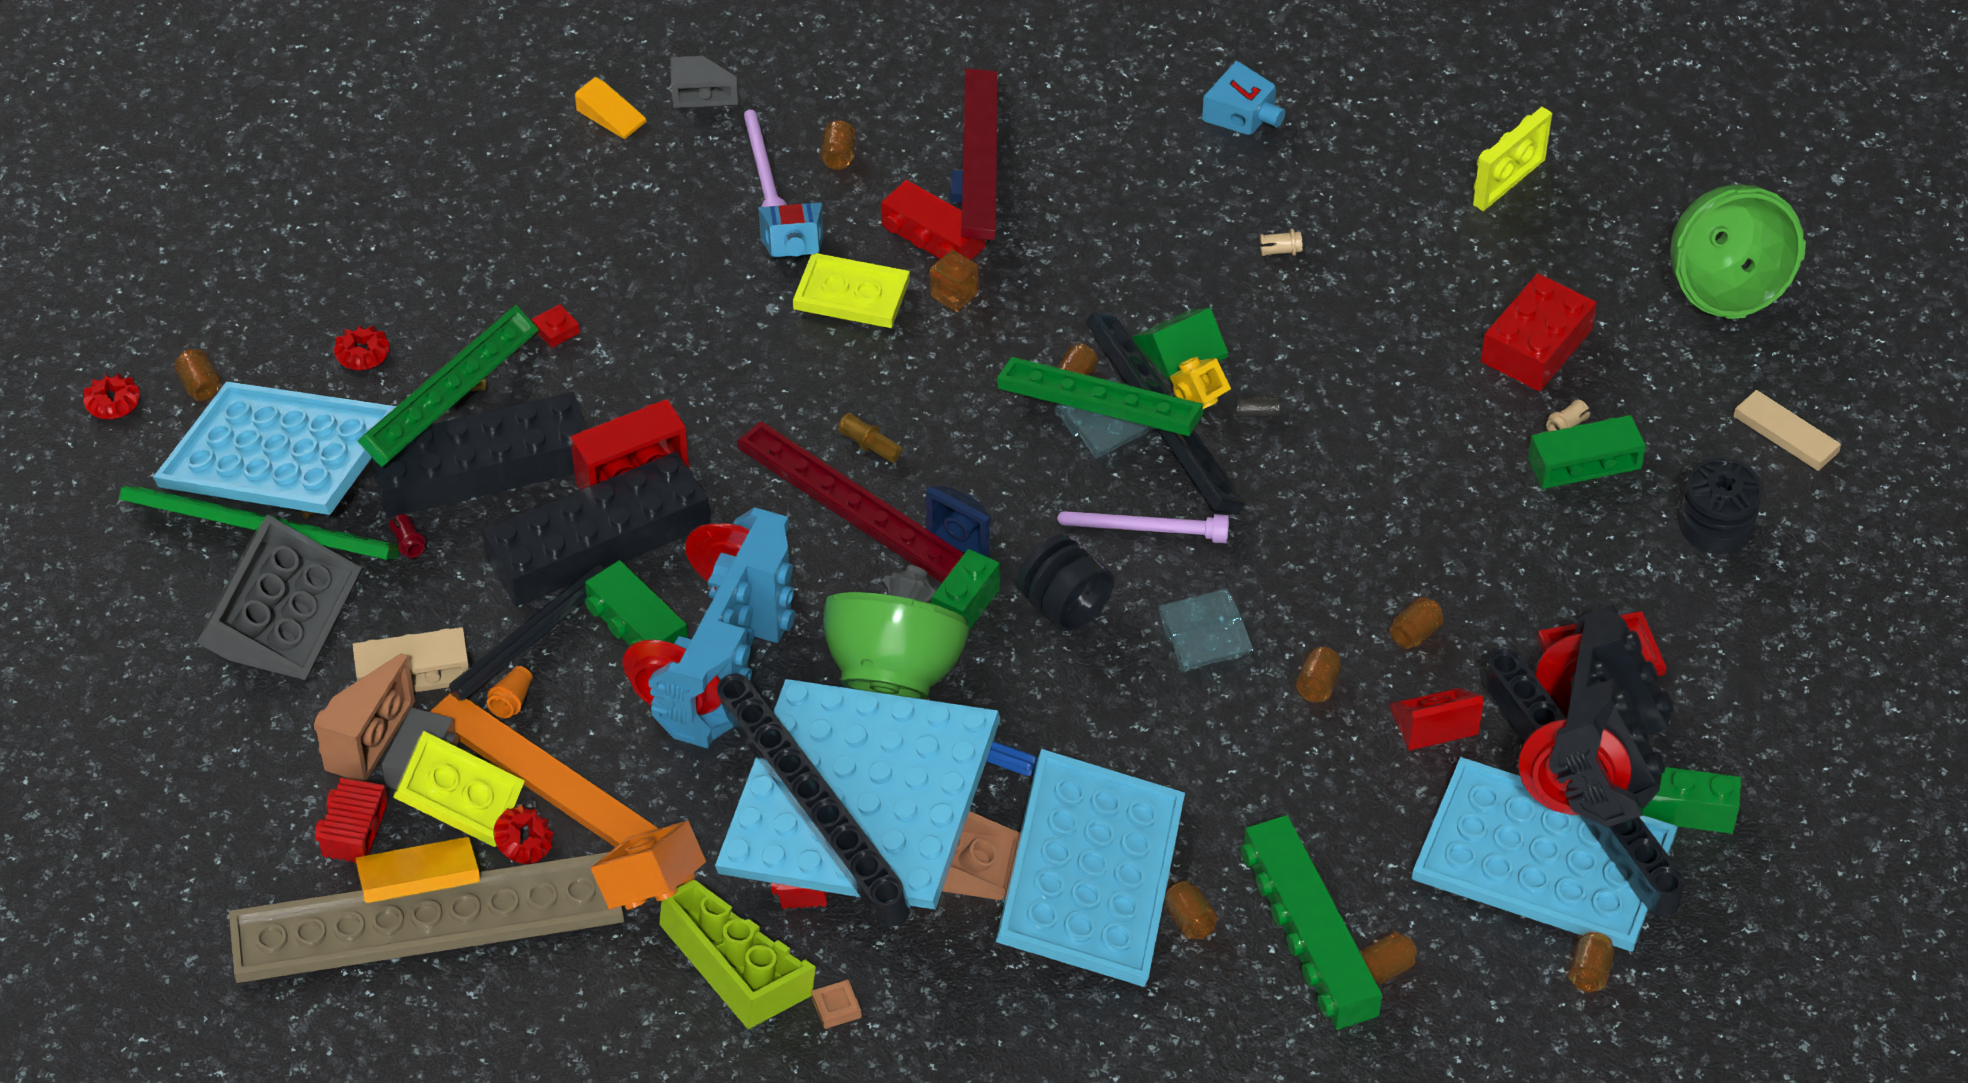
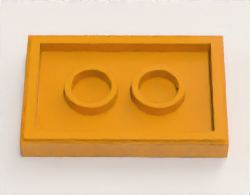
[355,837,480,903]

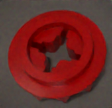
[334,325,390,370]
[83,373,140,419]
[493,804,554,864]

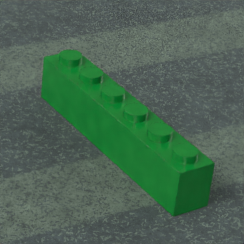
[1240,815,1382,1030]

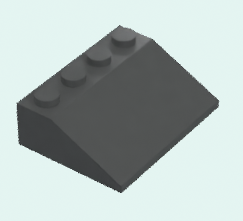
[196,514,362,680]

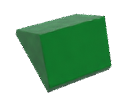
[1133,308,1228,384]

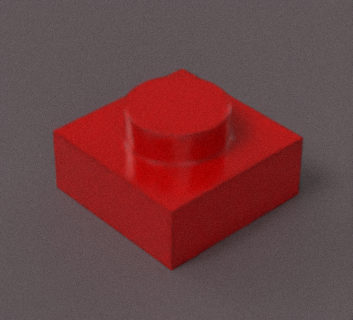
[532,304,580,348]

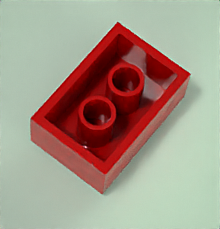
[1481,273,1597,392]
[570,399,689,490]

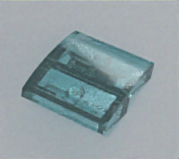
[1055,377,1153,459]
[1158,589,1253,671]

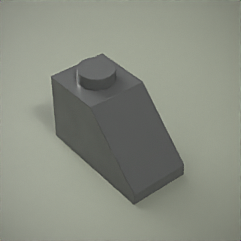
[670,56,738,108]

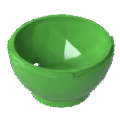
[1670,184,1806,319]
[823,592,970,700]

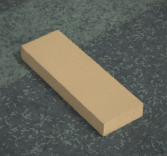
[1734,390,1841,471]

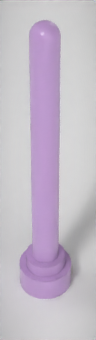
[744,109,787,207]
[1057,511,1229,544]

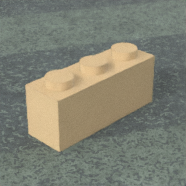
[353,627,469,692]

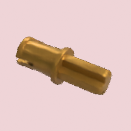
[838,413,903,463]

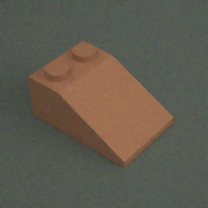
[314,653,415,781]
[942,811,1020,900]

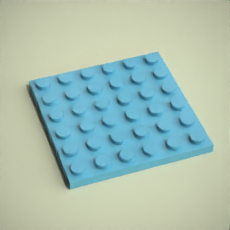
[715,679,1000,910]

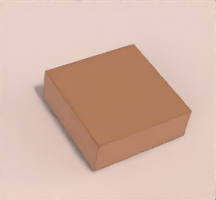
[811,980,861,1029]

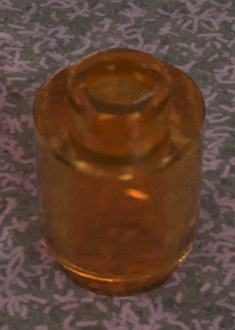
[821,121,856,170]
[174,349,219,401]
[1390,597,1443,649]
[1296,647,1341,702]
[1164,881,1218,939]
[1362,932,1417,984]
[1569,932,1615,992]

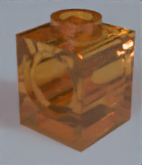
[930,249,978,312]

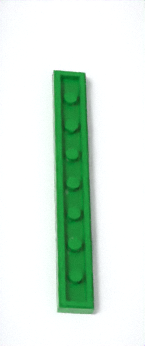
[357,305,539,467]
[119,486,399,560]

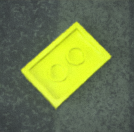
[1473,107,1552,211]
[793,253,910,328]
[393,731,525,847]

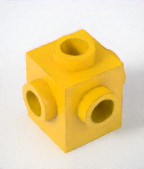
[1170,357,1231,409]

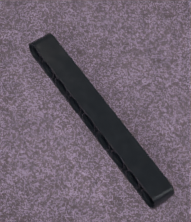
[1485,648,1685,917]
[717,673,910,927]

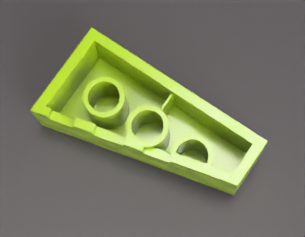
[659,880,816,1029]

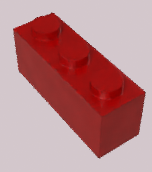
[881,180,985,270]

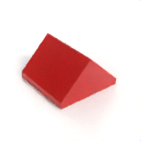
[1389,687,1484,751]

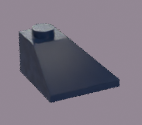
[926,486,990,558]

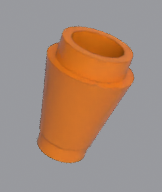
[487,666,533,719]

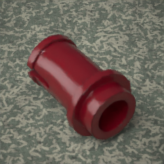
[389,514,426,558]

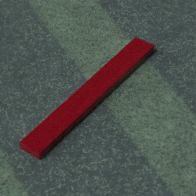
[961,68,998,240]
[737,421,964,583]

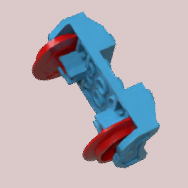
[622,507,795,749]

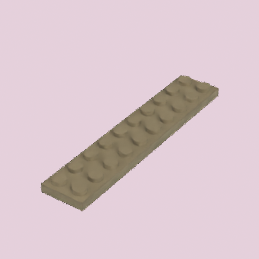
[229,852,624,983]

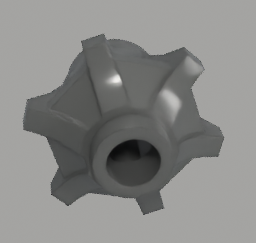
[883,565,936,603]

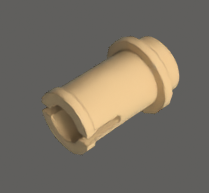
[1260,229,1302,256]
[1546,400,1590,431]

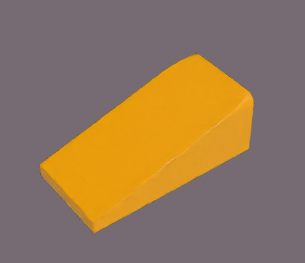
[575,77,647,140]

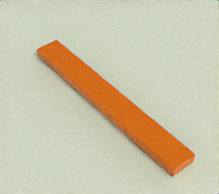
[430,694,659,848]

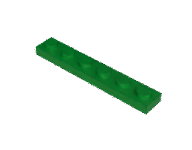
[997,357,1203,436]

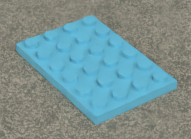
[153,382,397,515]
[995,749,1185,987]
[1412,757,1678,952]

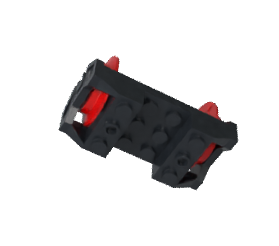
[1519,605,1674,827]

